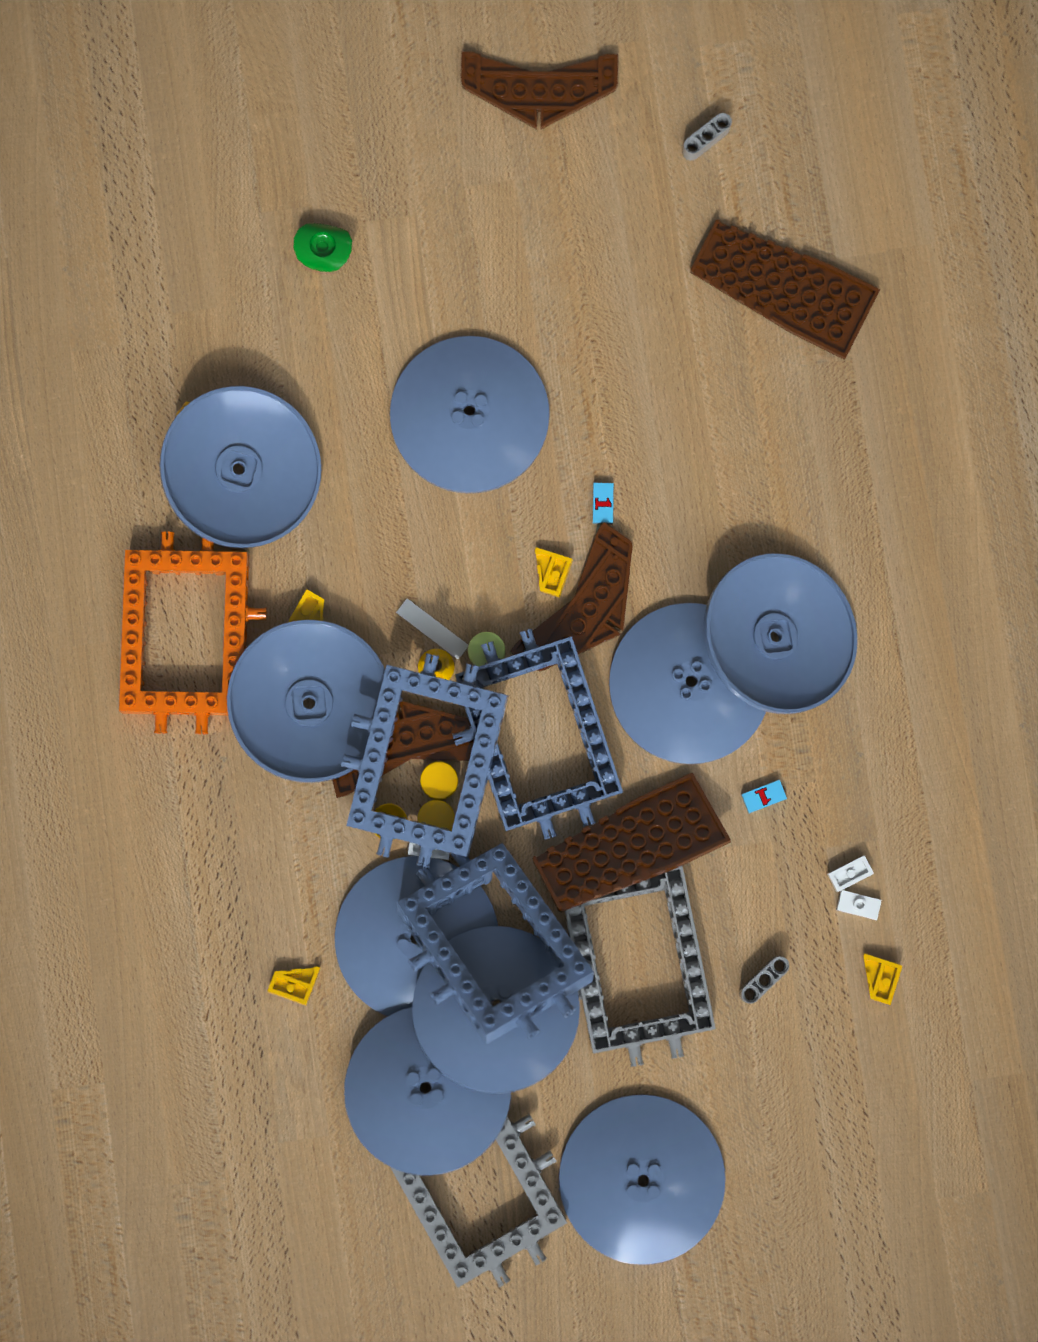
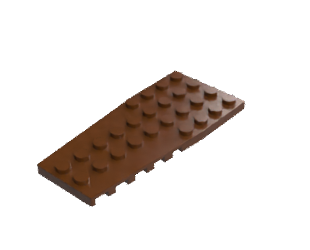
[690,220,880,360]
[533,772,731,912]

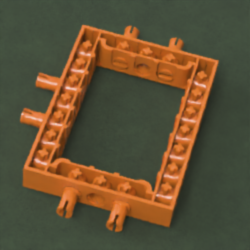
[119,531,267,735]

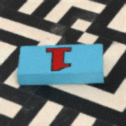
[593,483,614,524]
[741,780,787,813]

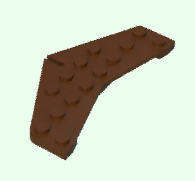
[461,51,618,130]
[510,522,633,672]
[332,701,474,798]

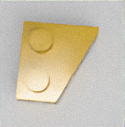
[535,547,573,598]
[287,589,324,623]
[863,953,902,1006]
[267,967,320,1006]

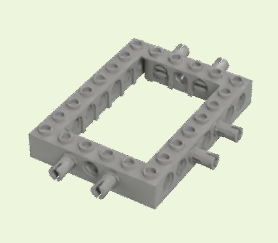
[565,866,716,1067]
[390,1113,567,1288]

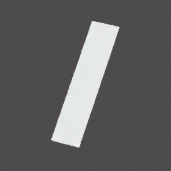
[396,599,468,659]

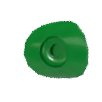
[293,223,352,272]

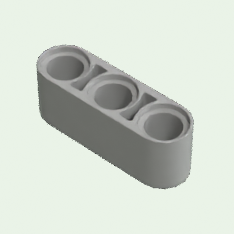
[682,113,732,161]
[739,956,789,1004]

